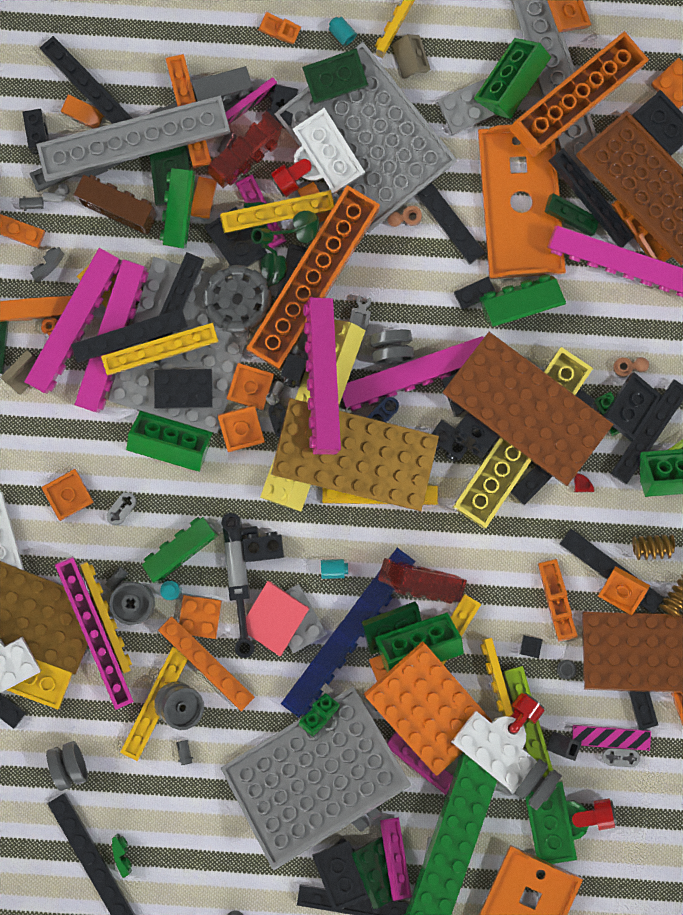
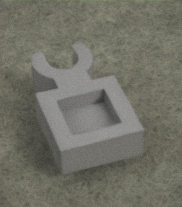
[349,295,371,331]

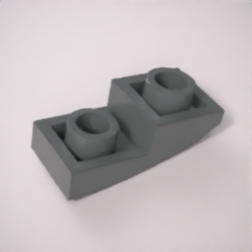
[30,247,64,283]

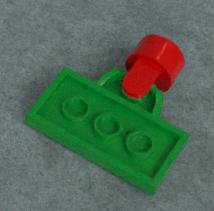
[526,780,617,864]

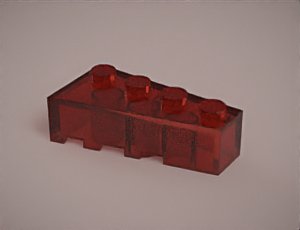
[207,111,282,188]
[378,558,467,604]

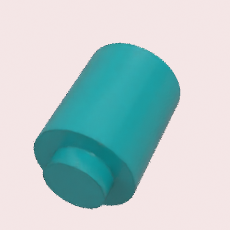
[328,17,357,47]
[321,559,348,579]
[160,581,182,600]

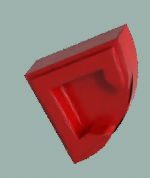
[574,473,594,492]

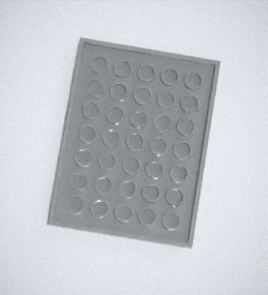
[274,42,458,233]
[108,257,261,434]
[221,686,412,870]

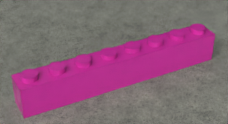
[547,226,683,297]
[24,248,121,394]
[74,259,149,413]
[303,297,341,455]
[342,336,484,411]
[55,556,134,710]

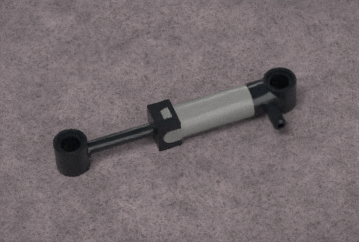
[221,513,258,658]

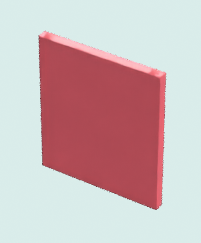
[246,581,310,656]

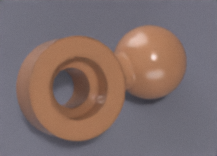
[387,206,422,227]
[614,357,649,377]

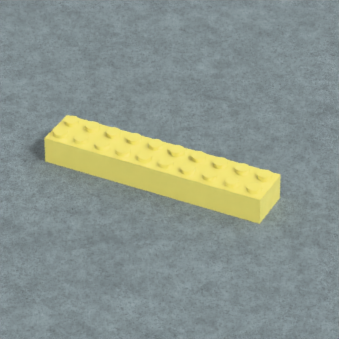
[260,319,366,511]
[452,347,593,529]

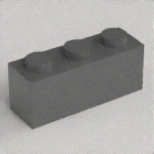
[192,66,253,104]

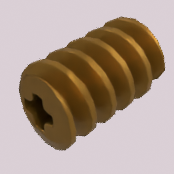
[632,534,675,560]
[659,574,683,617]

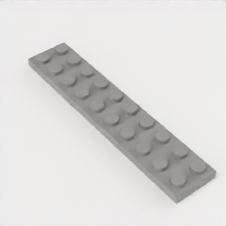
[511,0,597,169]
[36,95,231,182]

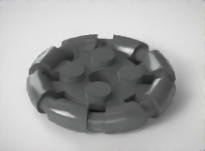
[203,265,272,333]

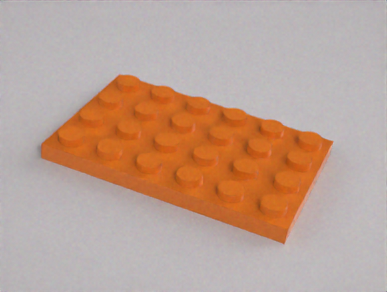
[363,641,492,776]

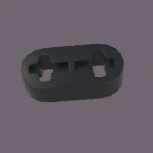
[268,403,286,438]

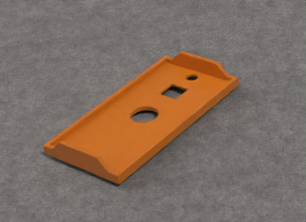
[478,124,566,279]
[479,845,583,915]

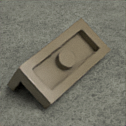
[392,34,431,79]
[0,350,37,395]

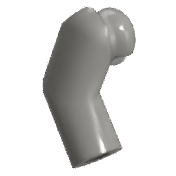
[43,183,69,203]
[266,381,285,405]

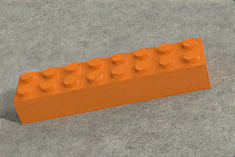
[509,31,649,157]

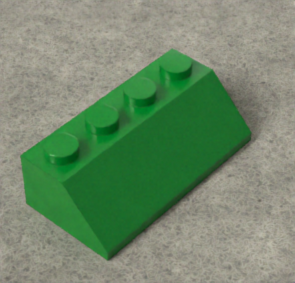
[474,38,551,119]
[160,168,196,249]
[480,274,566,327]
[126,411,213,472]
[640,449,683,497]
[142,517,219,583]
[375,612,464,672]

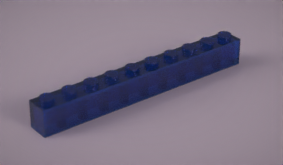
[281,547,416,718]

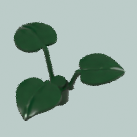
[244,202,319,287]

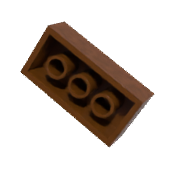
[74,175,157,235]

